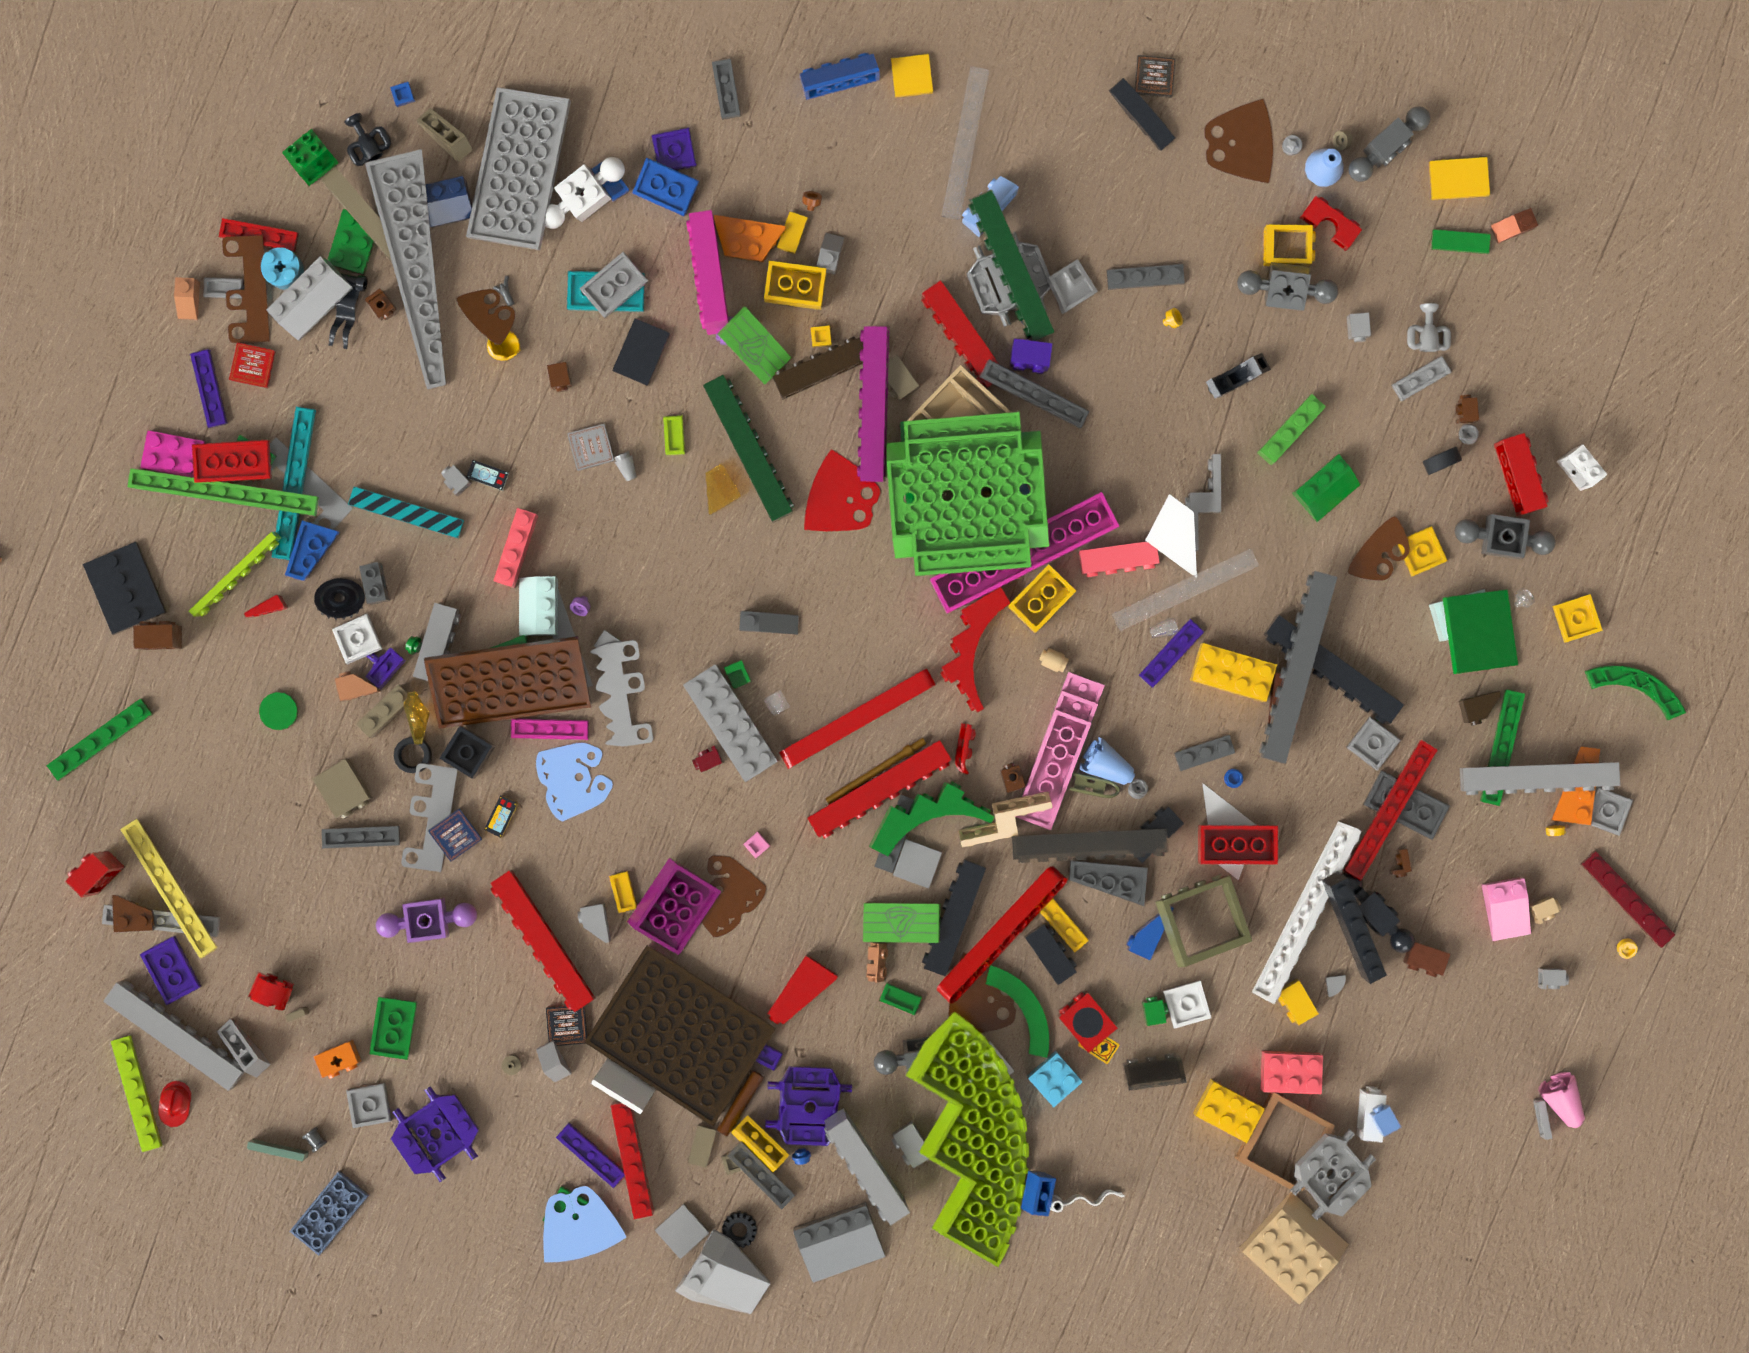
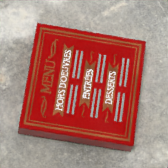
[229,343,276,389]

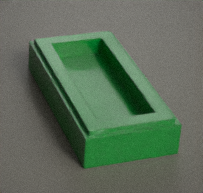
[879,982,922,1015]

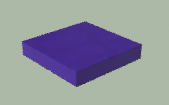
[652,128,697,170]

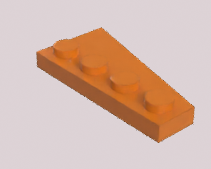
[1551,747,1600,825]

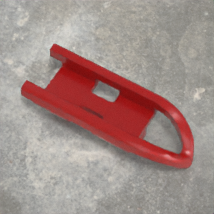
[955,723,976,775]

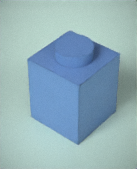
[1369,1104,1401,1137]

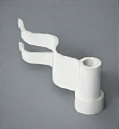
[1050,1189,1125,1212]

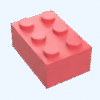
[1260,1051,1323,1094]

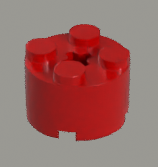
[248,972,294,1011]

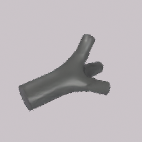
[493,276,515,306]

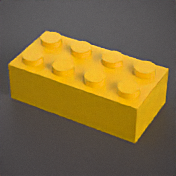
[1190,643,1277,702]

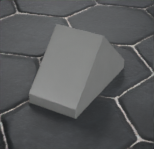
[536,1040,572,1082]

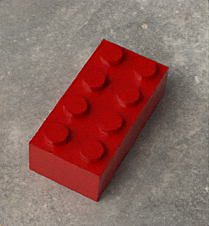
[1494,433,1548,517]
[1198,825,1278,865]

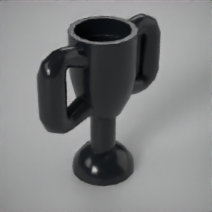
[344,113,392,166]

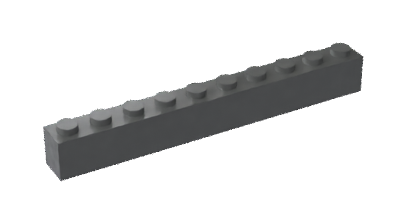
[1259,571,1337,764]

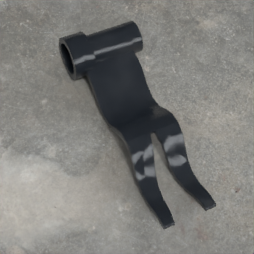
[329,273,368,349]

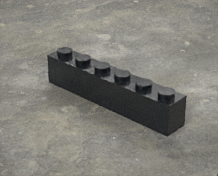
[922,859,986,977]
[1322,871,1387,984]

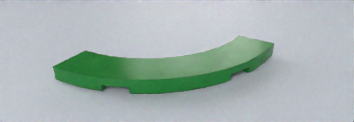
[1584,666,1686,720]
[985,965,1049,1058]

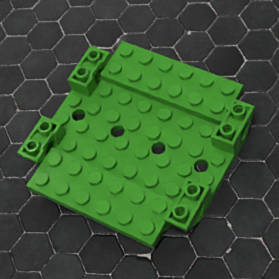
[887,412,1049,576]

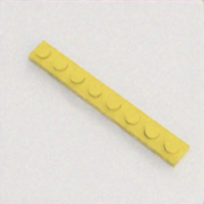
[120,819,218,959]

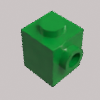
[1142,996,1168,1026]

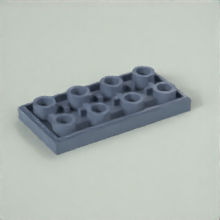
[289,1171,369,1256]

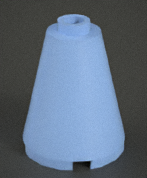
[1305,148,1344,187]
[1080,737,1135,785]

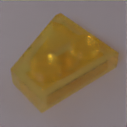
[705,463,742,515]
[404,692,430,744]

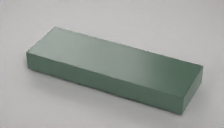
[247,1139,309,1161]

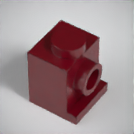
[692,746,723,773]

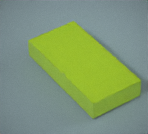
[663,416,685,455]

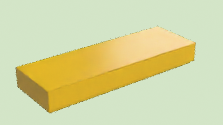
[1040,898,1089,953]

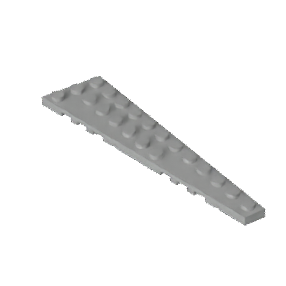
[365,149,446,389]

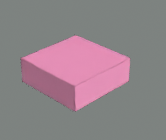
[743,832,770,858]

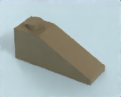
[416,108,473,162]

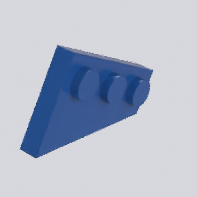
[285,521,340,581]

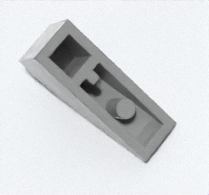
[217,1019,271,1078]

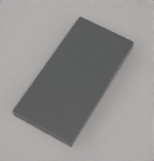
[1363,770,1450,840]

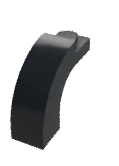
[1206,353,1271,398]

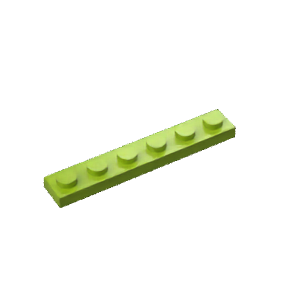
[189,532,281,617]
[110,1035,163,1152]

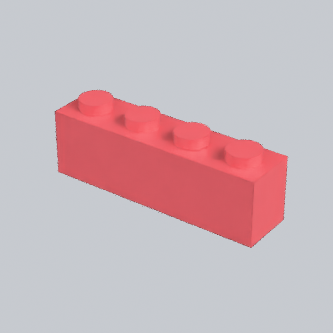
[494,508,538,588]
[1079,542,1159,577]

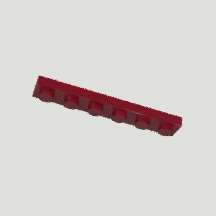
[1580,851,1675,948]

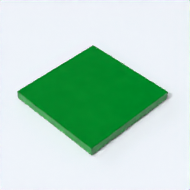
[1442,589,1518,674]

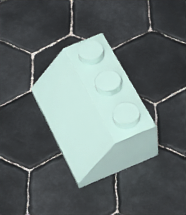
[519,577,558,636]

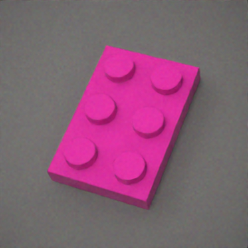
[140,431,206,478]

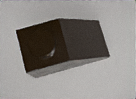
[1459,691,1501,726]

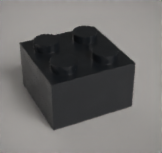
[439,726,495,779]

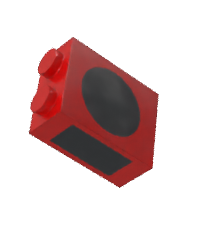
[1057,991,1118,1053]

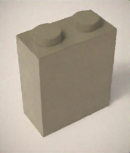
[313,759,372,819]

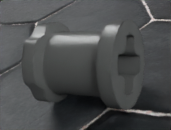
[302,1127,327,1152]

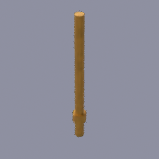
[825,738,926,805]

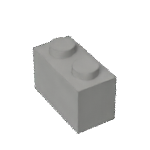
[891,1121,928,1168]

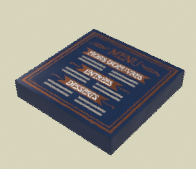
[428,808,482,862]

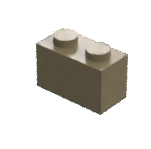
[888,355,919,402]

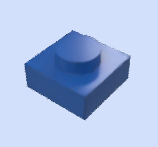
[390,82,415,107]

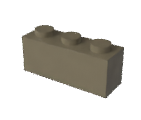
[357,684,415,738]

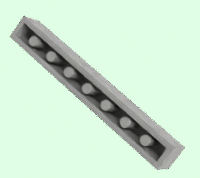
[1460,762,1620,795]
[103,981,245,1091]

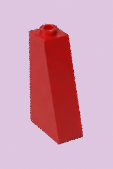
[768,954,838,1025]

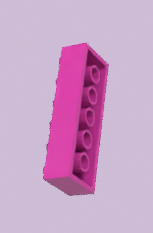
[686,210,729,335]

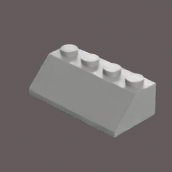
[266,256,353,341]

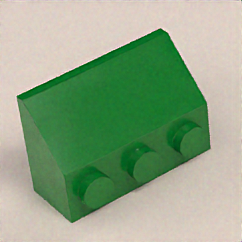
[1292,454,1361,522]

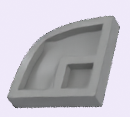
[1046,259,1098,314]

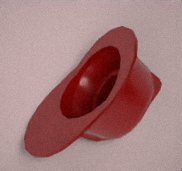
[158,1081,191,1127]

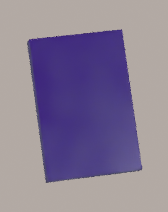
[140,936,202,1005]

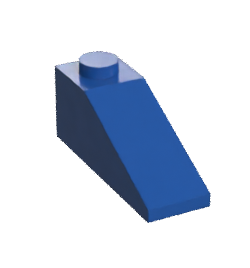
[1126,906,1174,960]

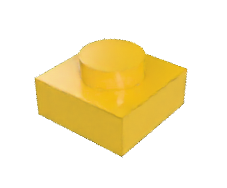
[810,325,832,347]

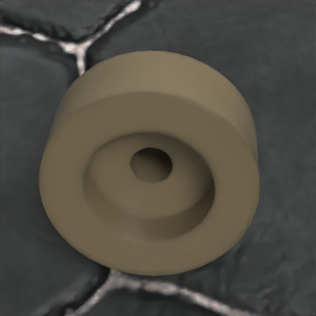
[1333,130,1353,150]
[502,1055,522,1075]

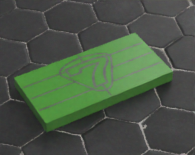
[717,306,792,384]
[863,903,940,943]

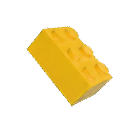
[764,261,827,310]
[1007,564,1076,633]
[1193,1079,1265,1143]

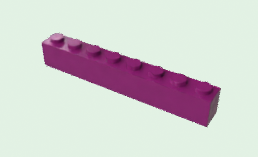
[857,326,890,482]

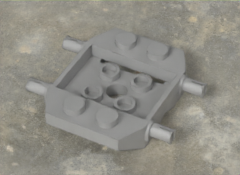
[967,232,1051,327]
[1290,1129,1376,1221]

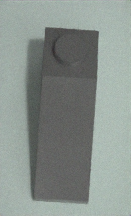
[739,611,799,635]

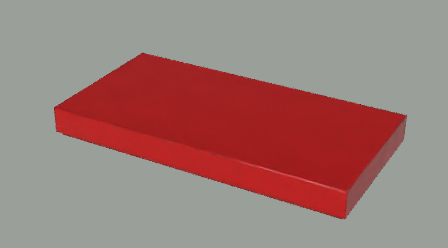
[192,440,272,483]

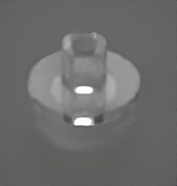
[1514,588,1535,608]

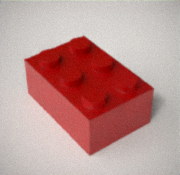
[65,851,125,898]

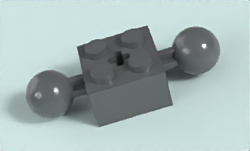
[1349,106,1431,182]
[1237,262,1338,311]
[1455,514,1556,559]
[874,1036,930,1075]

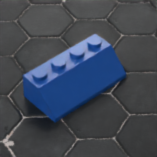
[800,53,879,100]

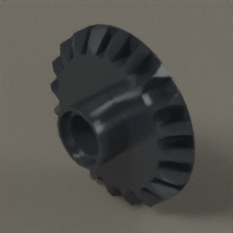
[314,578,365,620]

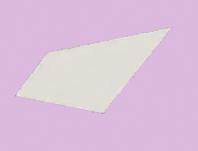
[1146,494,1197,578]
[1202,783,1256,880]

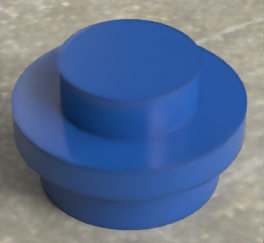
[1224,769,1243,788]
[792,1148,811,1165]

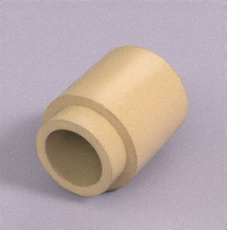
[1039,648,1069,673]

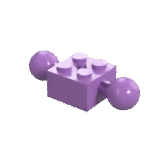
[376,898,477,943]

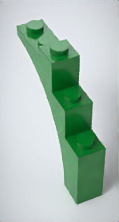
[869,781,995,857]

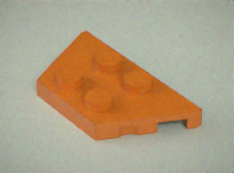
[713,215,787,262]

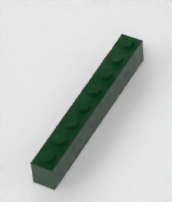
[968,190,1055,341]
[703,375,794,523]

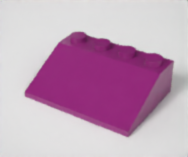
[627,857,721,955]

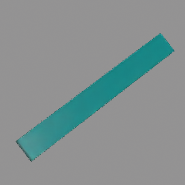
[272,406,316,560]

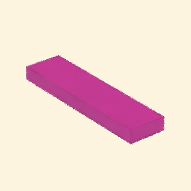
[511,719,589,740]

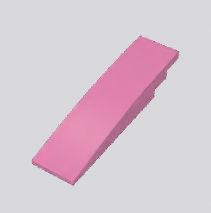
[1015,671,1105,830]

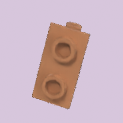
[866,942,888,983]

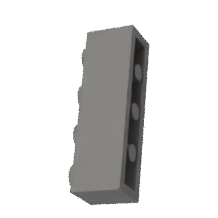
[413,603,461,681]

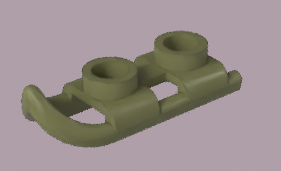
[1069,772,1120,798]

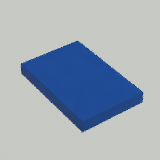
[632,157,699,216]

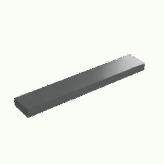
[980,360,1089,428]

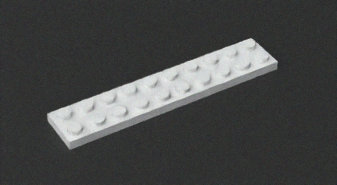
[1252,821,1361,1004]

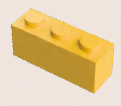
[731,1115,789,1173]

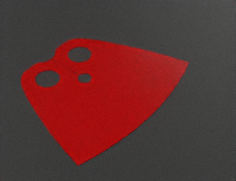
[804,449,880,531]

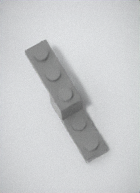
[1185,454,1221,551]

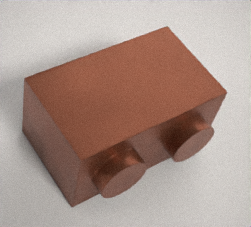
[1403,942,1450,978]

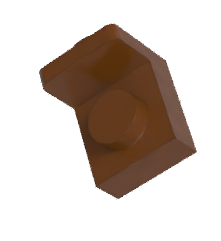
[1389,848,1412,878]

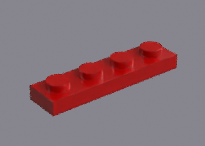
[219,218,299,252]

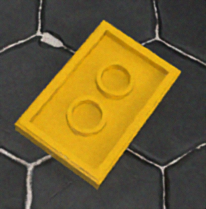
[1429,157,1490,200]

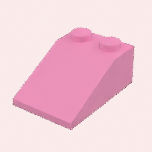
[1481,877,1531,941]

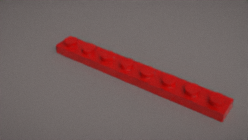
[1343,740,1437,881]

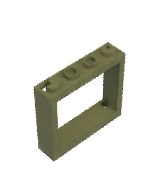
[1155,874,1252,967]

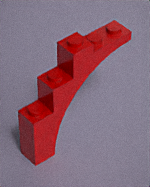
[940,587,1010,713]

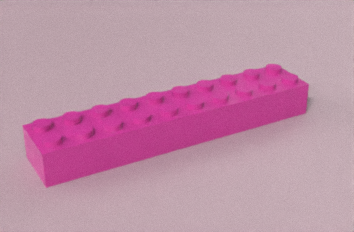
[930,492,1119,614]

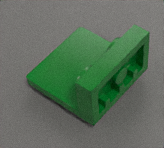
[282,129,339,186]

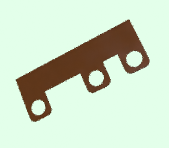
[222,235,270,343]

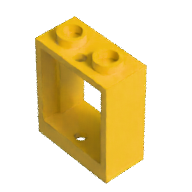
[1263,225,1316,266]

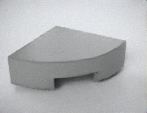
[1325,975,1346,997]

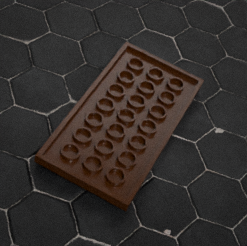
[424,636,591,729]

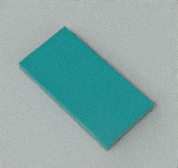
[567,271,645,312]

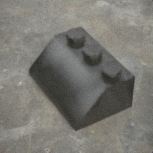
[1122,1053,1187,1091]

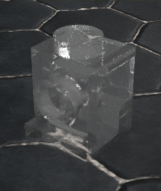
[764,690,790,716]

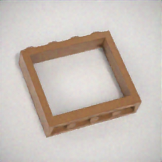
[1235,1092,1335,1194]

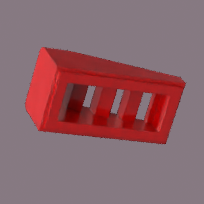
[244,595,288,618]

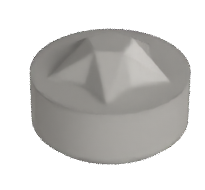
[1282,135,1302,156]
[1459,424,1479,444]
[1128,779,1148,799]

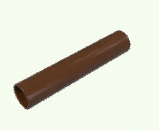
[716,1070,764,1137]

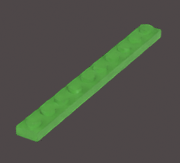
[127,468,319,516]

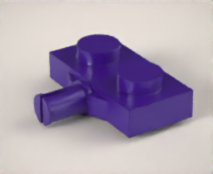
[365,647,406,690]

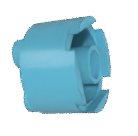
[261,248,304,290]

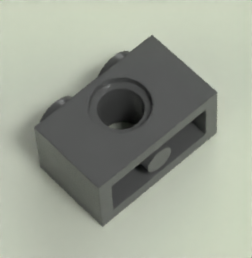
[359,562,390,605]

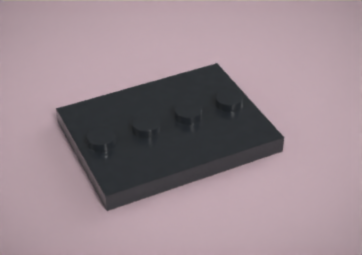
[83,542,167,635]

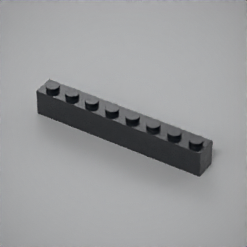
[1263,615,1404,724]

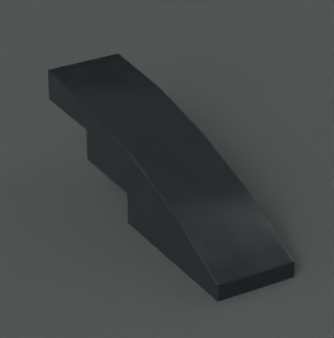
[1109,78,1175,151]

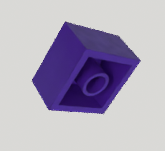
[1009,338,1052,374]

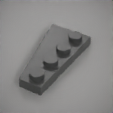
[1069,861,1148,906]

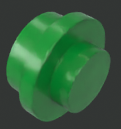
[405,636,422,655]

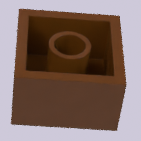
[133,621,182,650]

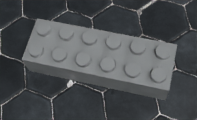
[683,664,778,782]
[824,1108,910,1226]

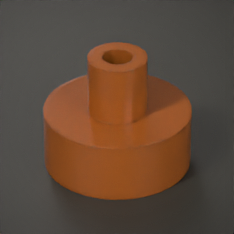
[802,191,822,211]

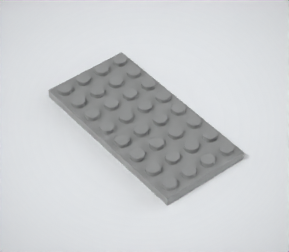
[466,87,571,250]

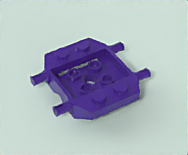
[765,1066,852,1146]
[391,1086,479,1183]

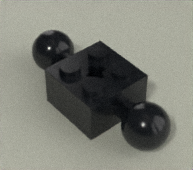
[1343,872,1415,953]

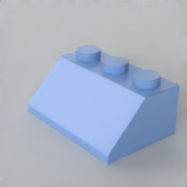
[962,176,1019,237]

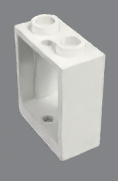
[1557,445,1607,491]
[1356,1086,1387,1142]

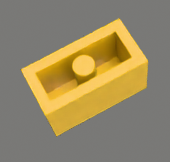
[1278,979,1319,1025]

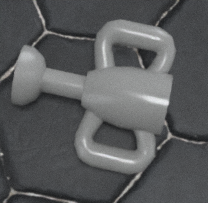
[1407,303,1451,352]

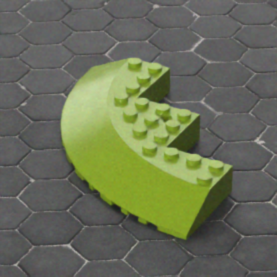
[905,1012,1029,1267]

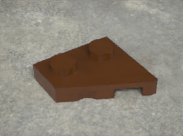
[112,895,154,932]

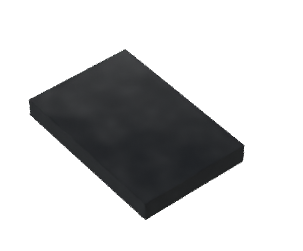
[612,318,670,386]

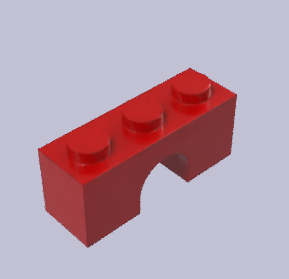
[1300,196,1362,251]

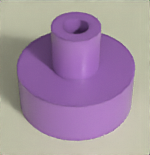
[570,596,591,616]

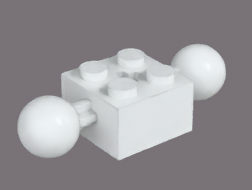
[545,157,625,229]

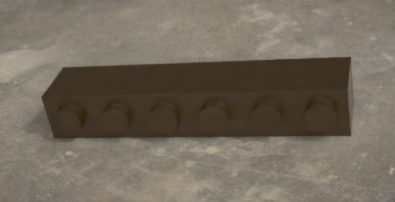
[773,337,864,400]

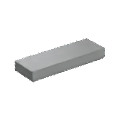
[1392,356,1451,401]

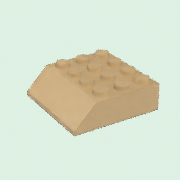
[907,365,1012,421]
[1239,1192,1348,1305]

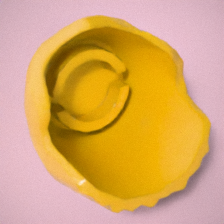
[487,331,520,361]

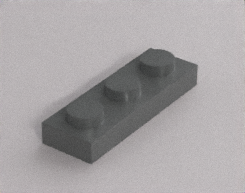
[712,59,741,120]
[1174,735,1235,771]

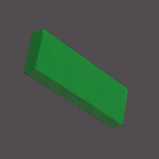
[1431,229,1491,254]

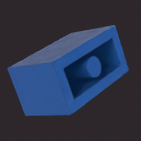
[1021,1171,1056,1216]

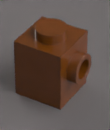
[1000,762,1026,793]

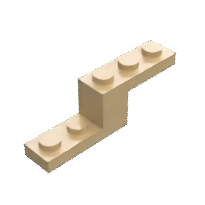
[958,791,1053,847]

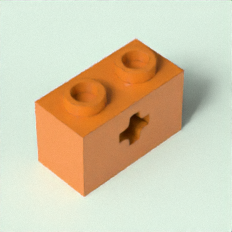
[314,1040,362,1079]

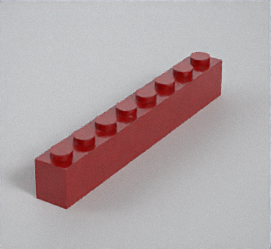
[807,740,951,839]
[490,870,596,1012]

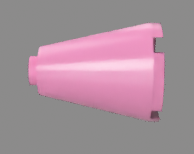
[1538,1072,1585,1128]

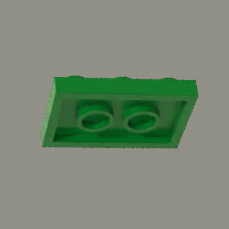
[328,209,374,275]
[369,996,417,1060]

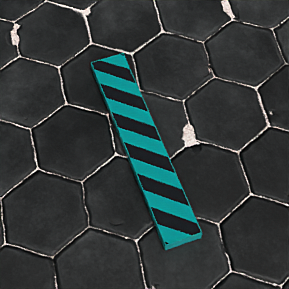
[348,487,464,539]

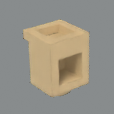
[1529,897,1561,924]

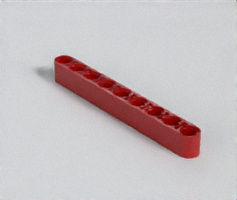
[779,668,936,769]
[937,866,1067,1004]

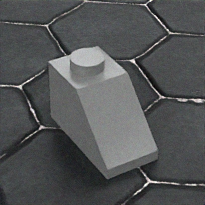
[816,233,844,275]
[578,903,611,943]

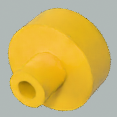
[1163,308,1183,328]

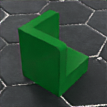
[724,660,751,689]

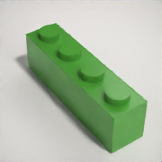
[1257,394,1326,465]

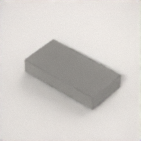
[203,277,244,299]
[1533,1098,1553,1140]

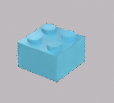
[1027,1050,1082,1107]

